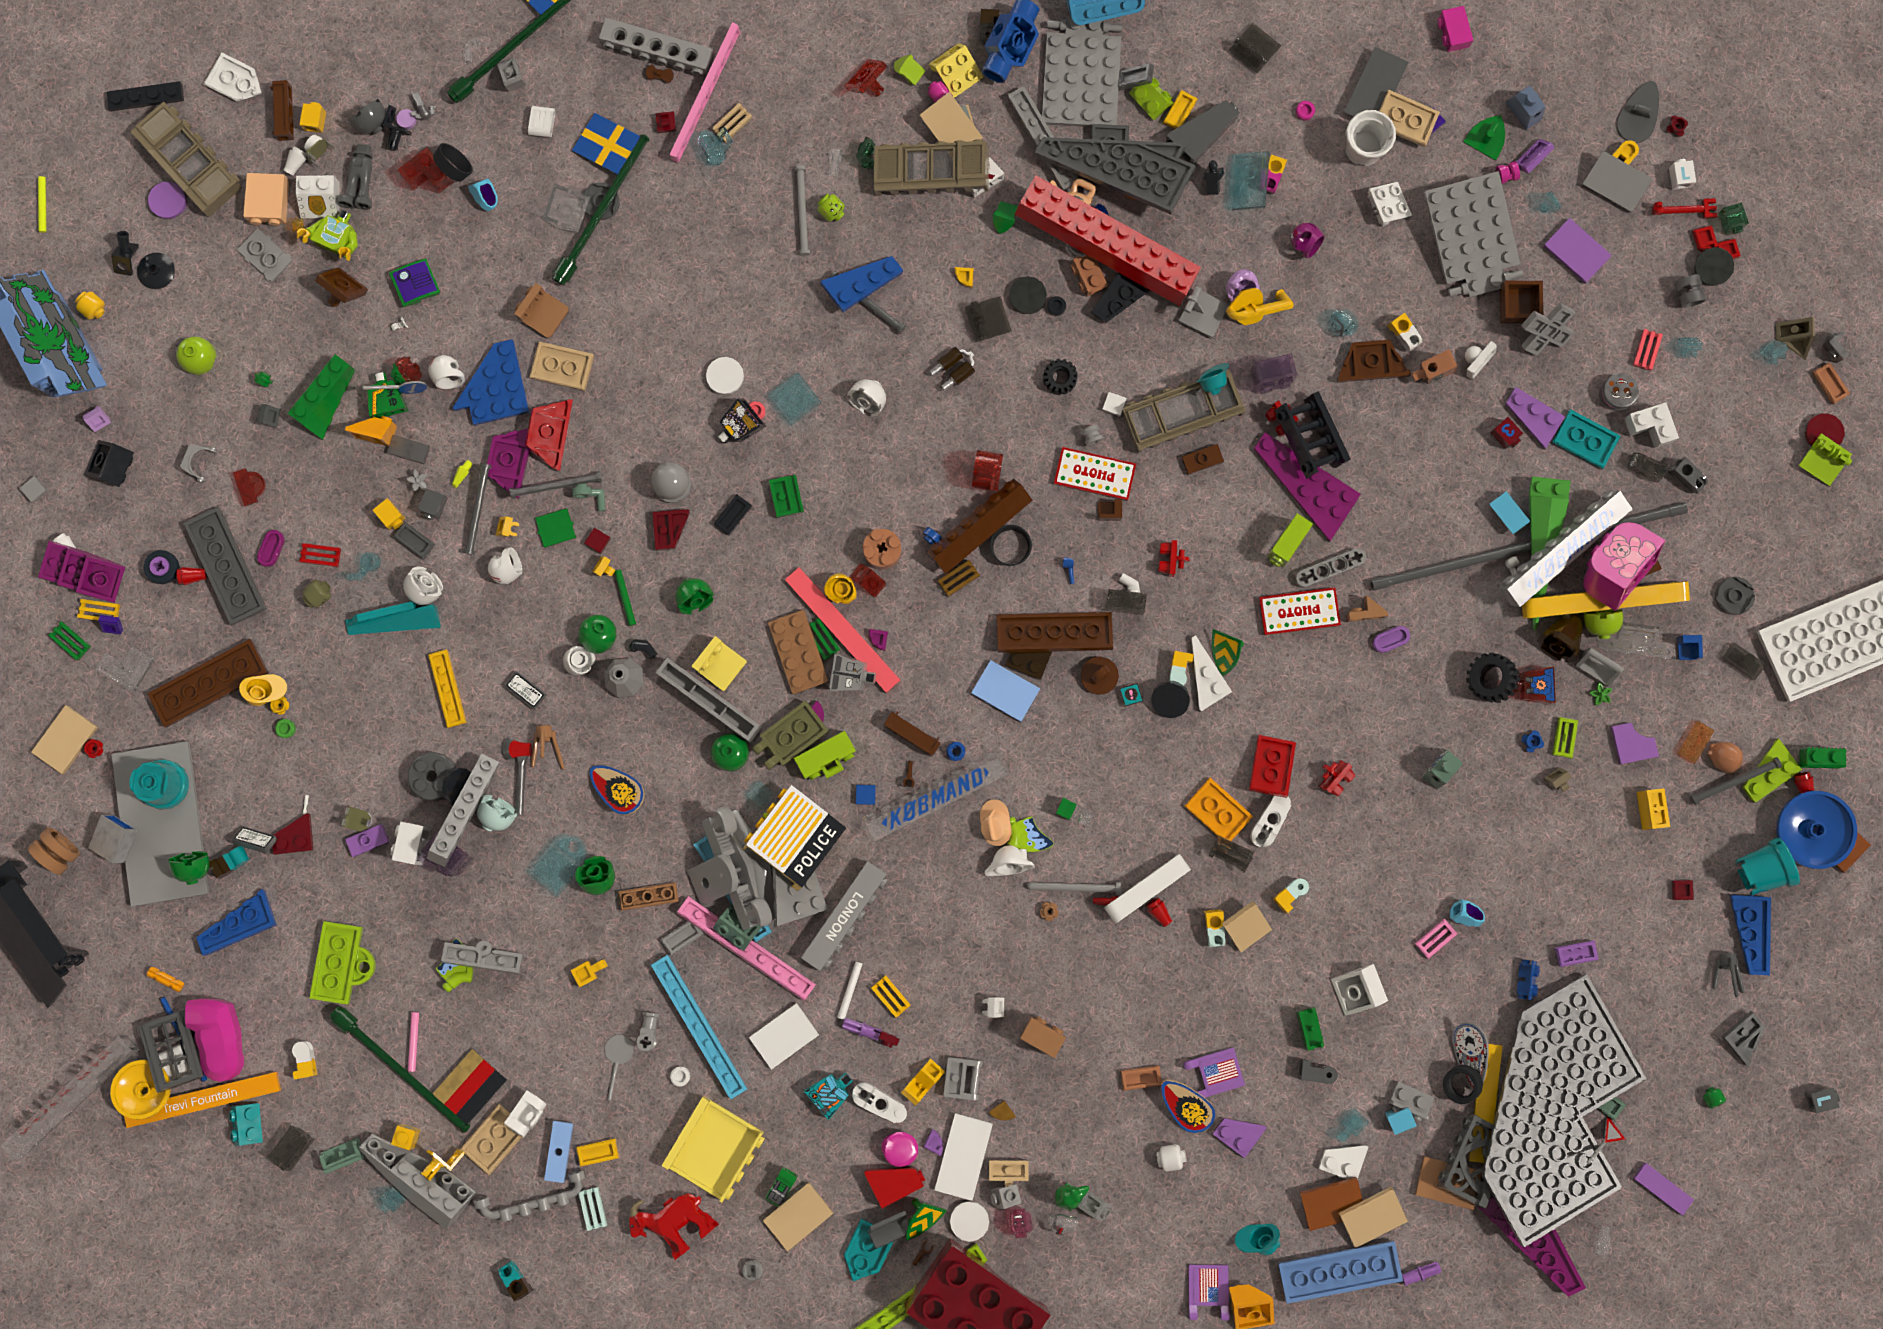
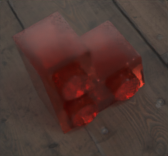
[397,147,454,193]

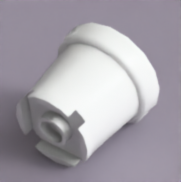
[1345,110,1396,166]

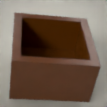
[1500,280,1544,324]

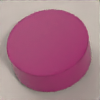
[1296,101,1315,121]

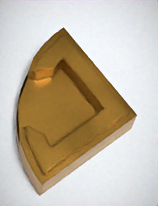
[989,1100,1016,1121]

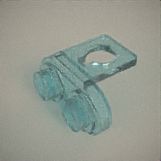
[698,127,733,165]

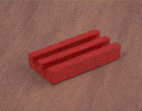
[299,543,341,567]

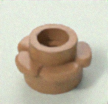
[1040,902,1059,921]

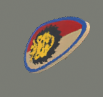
[589,765,644,815]
[1161,1079,1215,1133]

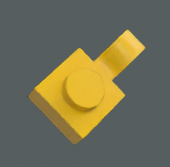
[570,959,608,988]

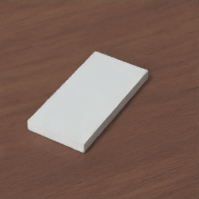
[935,1113,993,1201]

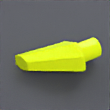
[452,460,473,488]

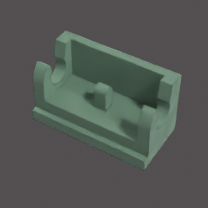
[319,1137,366,1174]

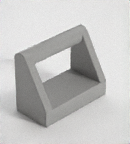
[1574,647,1624,687]

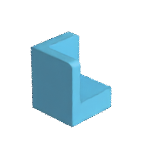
[1385,1108,1417,1135]

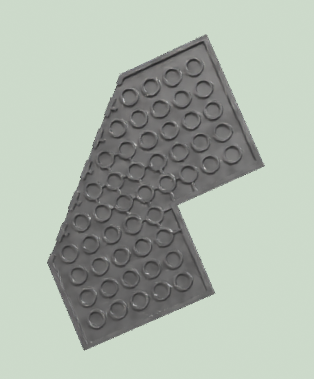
[1482,974,1646,1247]

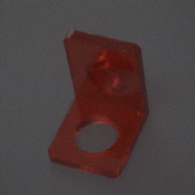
[849,563,886,597]

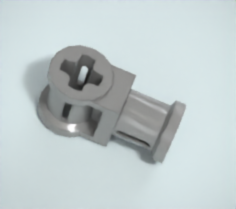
[637,1012,660,1051]

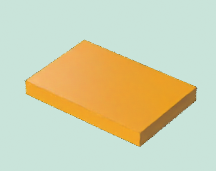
[1184,778,1253,845]

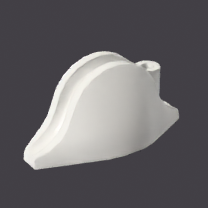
[985,845,1035,876]

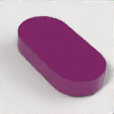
[257,530,285,567]

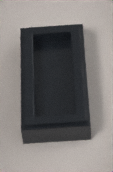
[714,494,752,536]

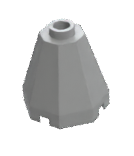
[604,658,644,698]

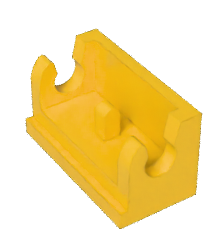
[1636,788,1670,830]

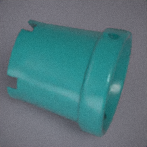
[129,759,189,810]
[1735,837,1800,896]

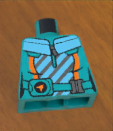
[804,1072,853,1120]

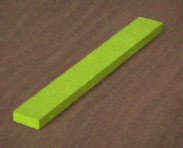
[855,1243,988,1329]

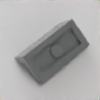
[867,1211,908,1250]

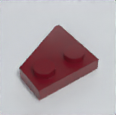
[652,509,690,551]
[273,813,314,855]

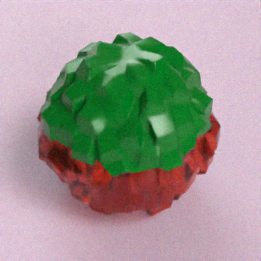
[391,356,422,385]

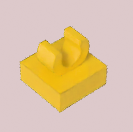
[496,516,519,537]
[592,556,615,576]

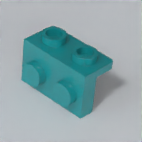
[229,1103,263,1146]

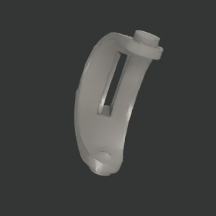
[180,445,217,483]

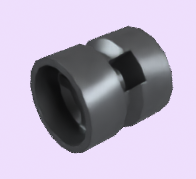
[1675,274,1706,308]

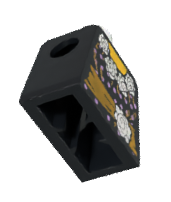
[718,398,766,444]

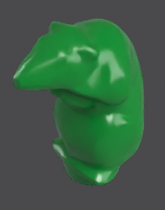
[1054,1183,1089,1211]

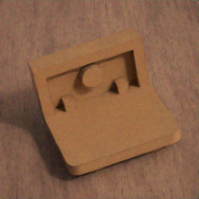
[514,283,569,338]

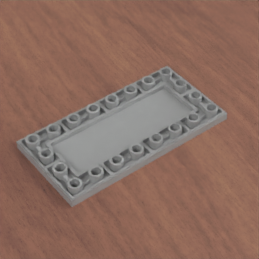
[111,741,210,907]

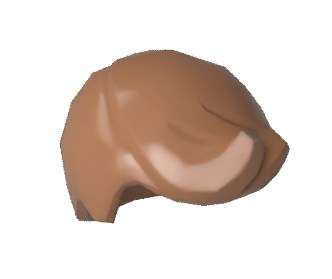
[1708,742,1743,774]

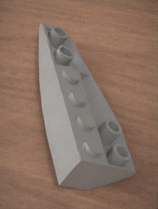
[359,1134,476,1230]

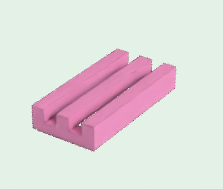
[1415,919,1457,959]

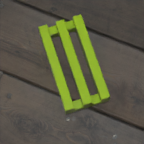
[1552,717,1578,759]

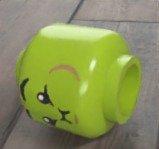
[817,193,845,222]

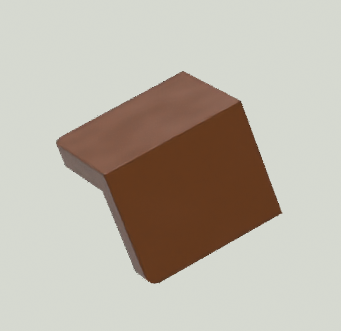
[1098,499,1122,521]

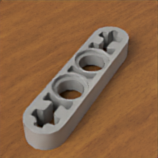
[1295,548,1366,588]

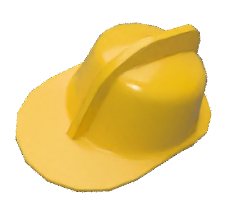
[239,674,287,706]

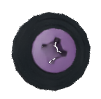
[143,550,180,584]

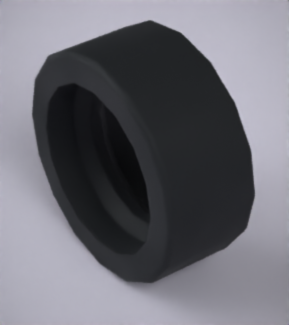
[1443,1065,1483,1105]

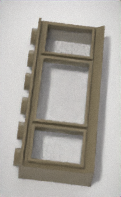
[1122,369,1246,454]

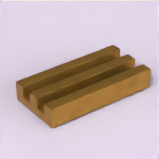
[938,560,980,597]

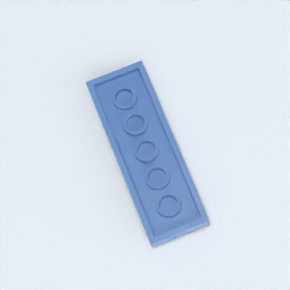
[1278,1240,1403,1304]

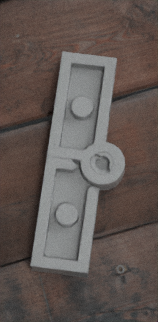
[441,941,523,974]

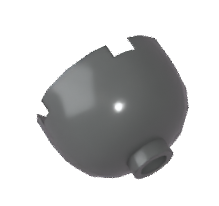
[348,99,386,134]

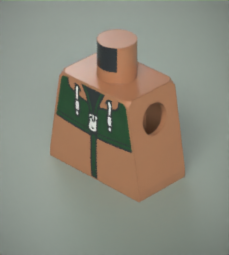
[1411,349,1457,384]

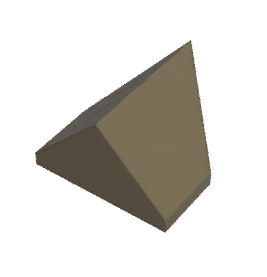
[1776,317,1815,360]

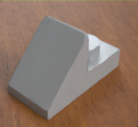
[497,58,526,92]

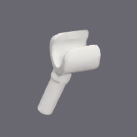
[1505,556,1519,575]

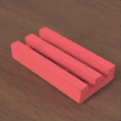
[1633,329,1663,371]

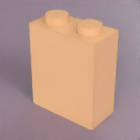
[243,173,289,226]

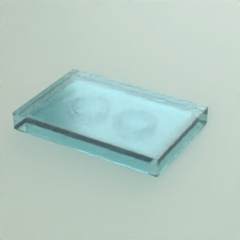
[1228,151,1270,211]

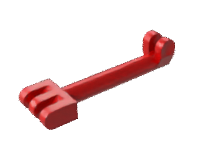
[1652,198,1717,219]

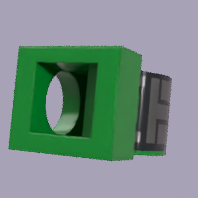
[765,1167,798,1207]

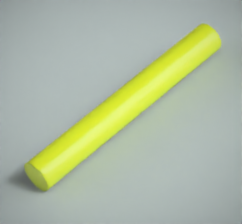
[38,176,47,233]

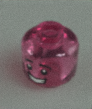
[1006,1208,1033,1239]

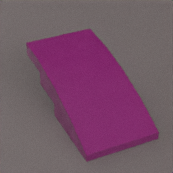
[38,540,125,603]

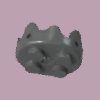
[408,752,456,801]

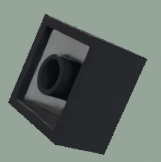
[84,440,134,487]

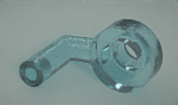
[347,552,381,581]

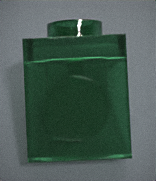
[856,137,876,170]

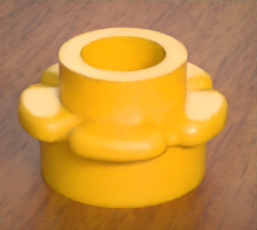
[270,696,289,715]

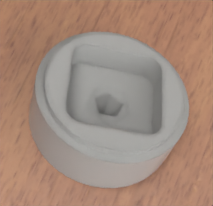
[742,1260,763,1281]

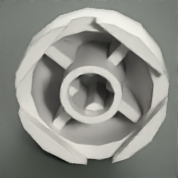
[847,379,886,417]
[403,566,443,605]

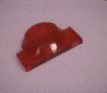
[233,468,266,507]

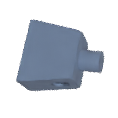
[1506,86,1545,130]

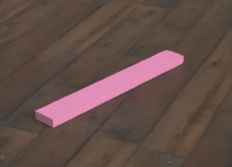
[670,22,740,163]
[677,896,816,1001]

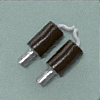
[929,347,975,391]

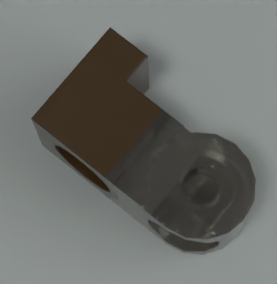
[980,9,999,46]

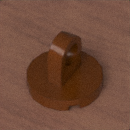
[1080,657,1119,695]

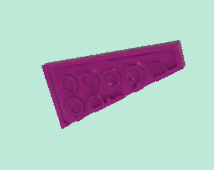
[1254,433,1361,542]
[1478,1196,1586,1297]

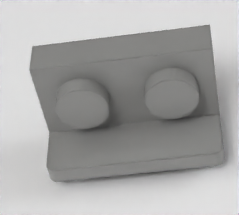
[1388,1081,1435,1121]

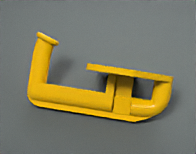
[1226,288,1294,325]

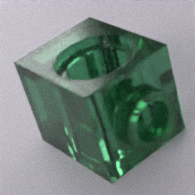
[1718,202,1749,235]

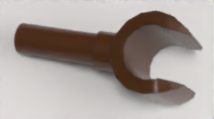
[903,761,915,788]
[912,1241,934,1266]

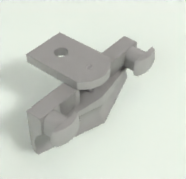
[688,807,775,930]

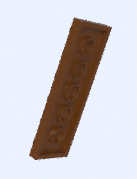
[997,612,1113,653]
[147,639,269,728]

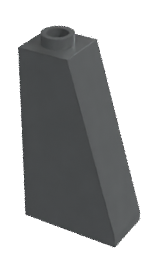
[1165,100,1240,164]

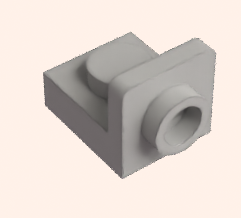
[1077,1191,1112,1222]

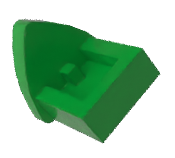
[993,201,1018,234]

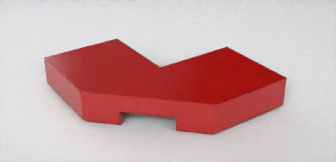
[1692,225,1741,259]

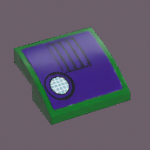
[389,258,440,308]

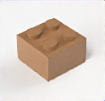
[1019,1015,1066,1058]

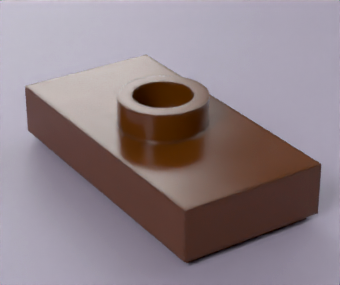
[1182,444,1224,475]

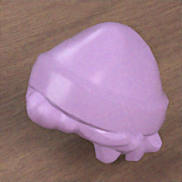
[1226,269,1259,302]

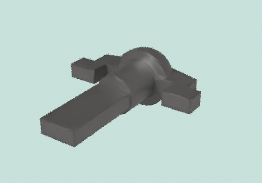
[410,92,436,120]

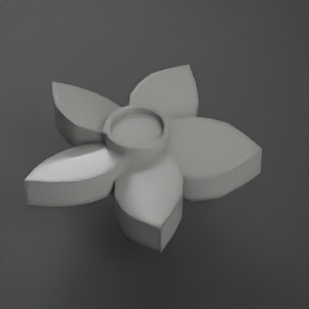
[405,469,427,492]

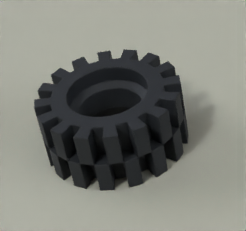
[1043,359,1078,395]

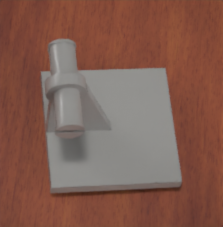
[1179,286,1229,338]

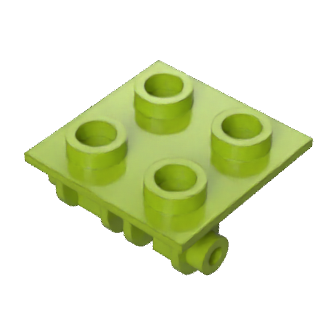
[1798,434,1852,486]

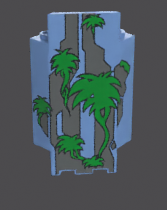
[0,270,107,398]

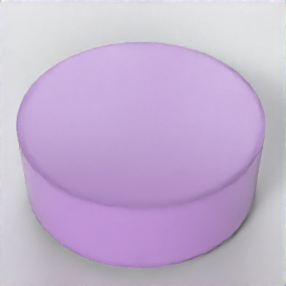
[396,109,417,130]

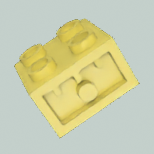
[928,43,983,98]
[692,636,747,691]

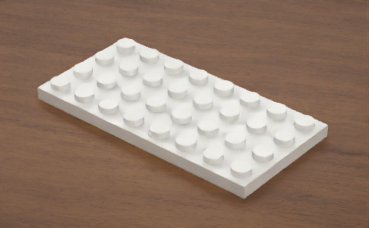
[1757,580,1883,702]

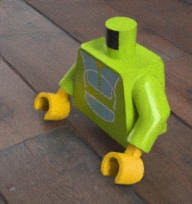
[297,210,358,261]

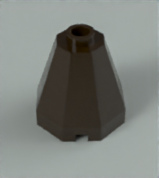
[1537,614,1583,662]

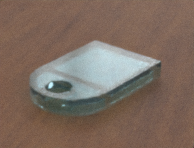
[528,835,588,897]

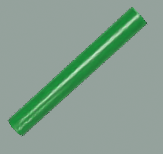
[614,570,636,626]

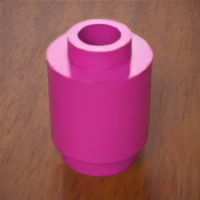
[927,81,953,103]

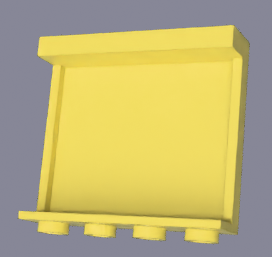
[662,1096,765,1203]

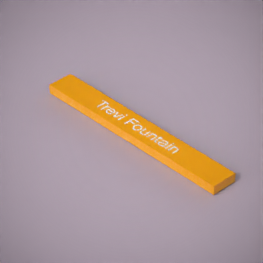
[124,1072,281,1128]

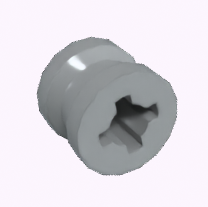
[1080,425,1104,446]

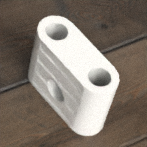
[528,106,555,138]
[159,1043,191,1081]

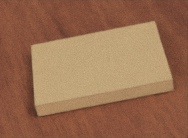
[1379,90,1440,147]
[919,92,983,160]
[530,342,595,391]
[31,705,98,774]
[460,1104,522,1175]
[763,1182,834,1252]
[1339,1187,1408,1248]

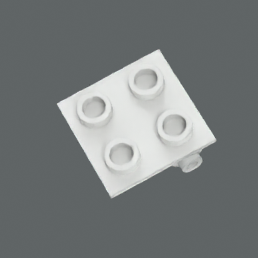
[1367,182,1412,227]

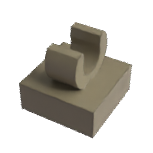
[1544,767,1572,792]

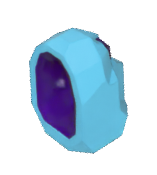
[468,178,498,211]
[1450,899,1485,927]

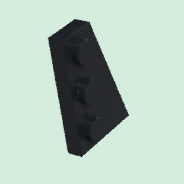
[1090,272,1151,324]

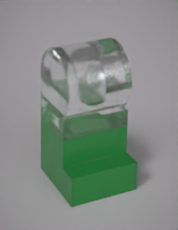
[1056,797,1095,828]

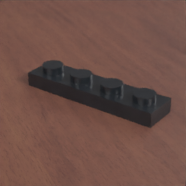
[106,81,184,112]

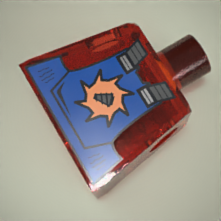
[1513,666,1556,705]

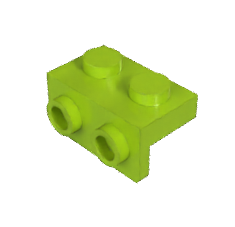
[1129,77,1174,120]

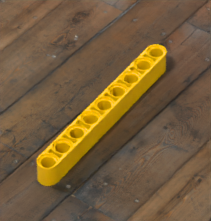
[1522,581,1690,618]

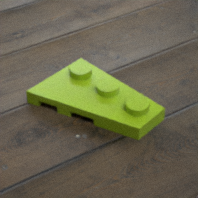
[1742,738,1802,803]

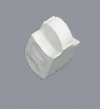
[1250,796,1291,848]
[852,1082,907,1123]

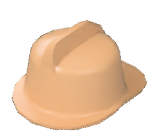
[980,800,1011,846]

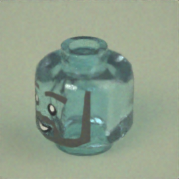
[1330,309,1359,337]

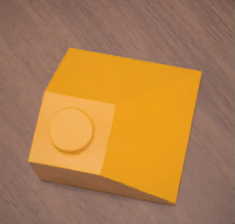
[345,416,397,446]
[1229,1284,1275,1329]

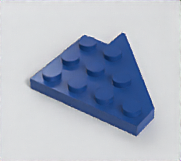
[453,339,530,426]

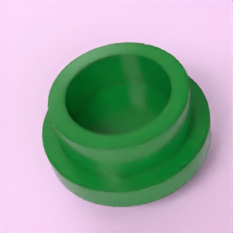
[254,371,273,387]

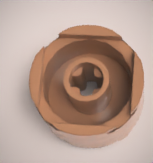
[863,529,902,570]

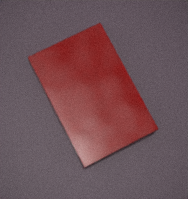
[1249,735,1296,798]

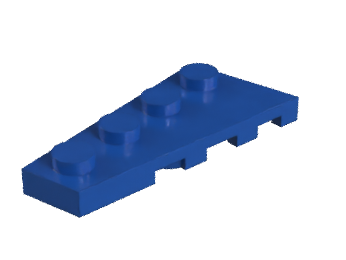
[820,256,903,313]
[196,889,277,956]
[1730,895,1771,976]

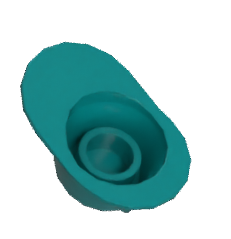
[1196,363,1229,395]
[1235,1224,1281,1256]

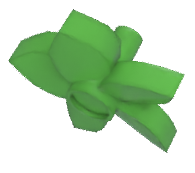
[1589,682,1612,705]

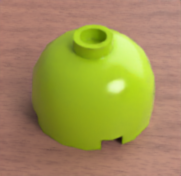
[176,336,217,375]
[1583,609,1623,639]

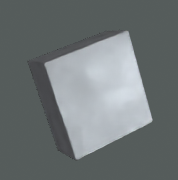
[88,815,137,864]

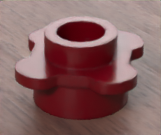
[1666,115,1688,137]

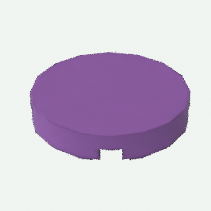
[148,181,187,219]

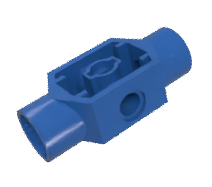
[981,0,1040,83]

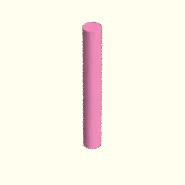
[408,1012,419,1072]

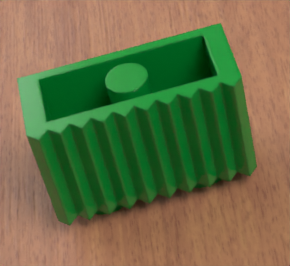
[1799,747,1846,769]

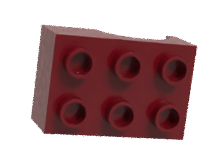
[904,1238,1051,1329]

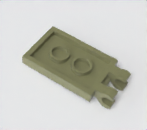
[753,700,829,770]

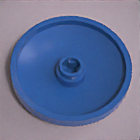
[1776,791,1857,869]

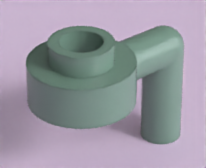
[572,484,606,512]

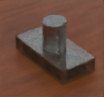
[1721,642,1766,681]

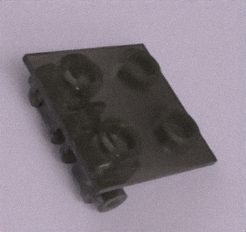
[1229,23,1281,74]
[964,296,1012,342]

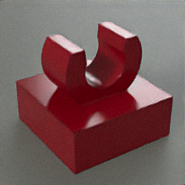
[655,111,676,133]

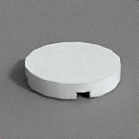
[706,357,744,395]
[950,1201,989,1242]

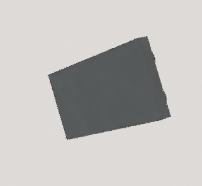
[1343,47,1409,118]

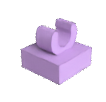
[83,406,111,432]

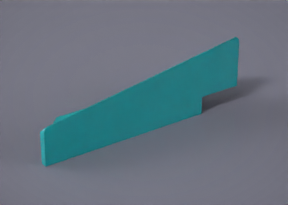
[345,601,441,635]

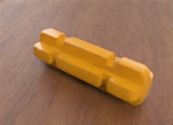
[146,967,184,992]

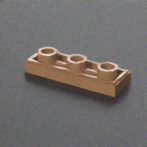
[618,883,679,911]

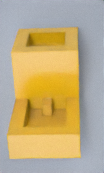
[901,1058,945,1106]

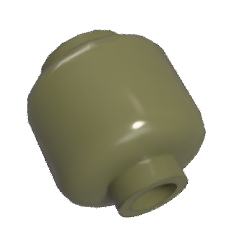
[302,579,331,608]

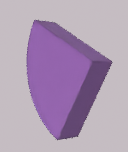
[923,1129,943,1156]

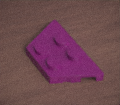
[487,427,530,499]

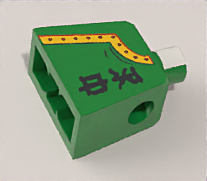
[367,372,409,418]

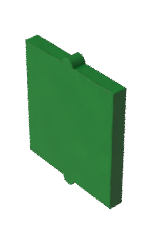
[535,508,576,548]

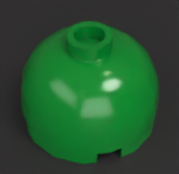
[675,578,714,615]
[578,614,617,654]
[710,733,749,772]
[169,851,209,885]
[575,856,616,895]

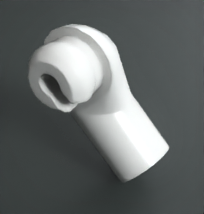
[1119,573,1140,599]

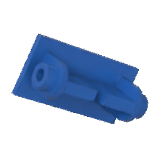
[1516,959,1540,1000]

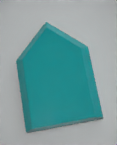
[844,1218,894,1281]

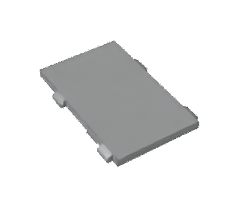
[237,228,293,282]

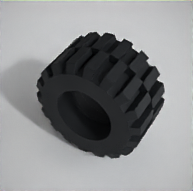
[1466,653,1520,703]

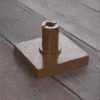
[315,267,368,307]

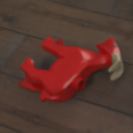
[629,1193,719,1260]

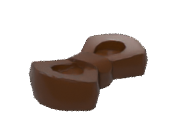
[646,64,674,84]

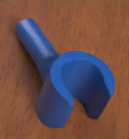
[1063,557,1075,584]

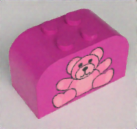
[1583,522,1666,611]

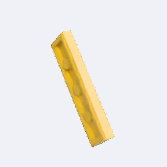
[428,649,467,728]

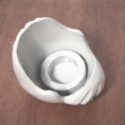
[563,646,595,676]

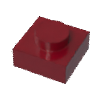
[879,1030,900,1048]

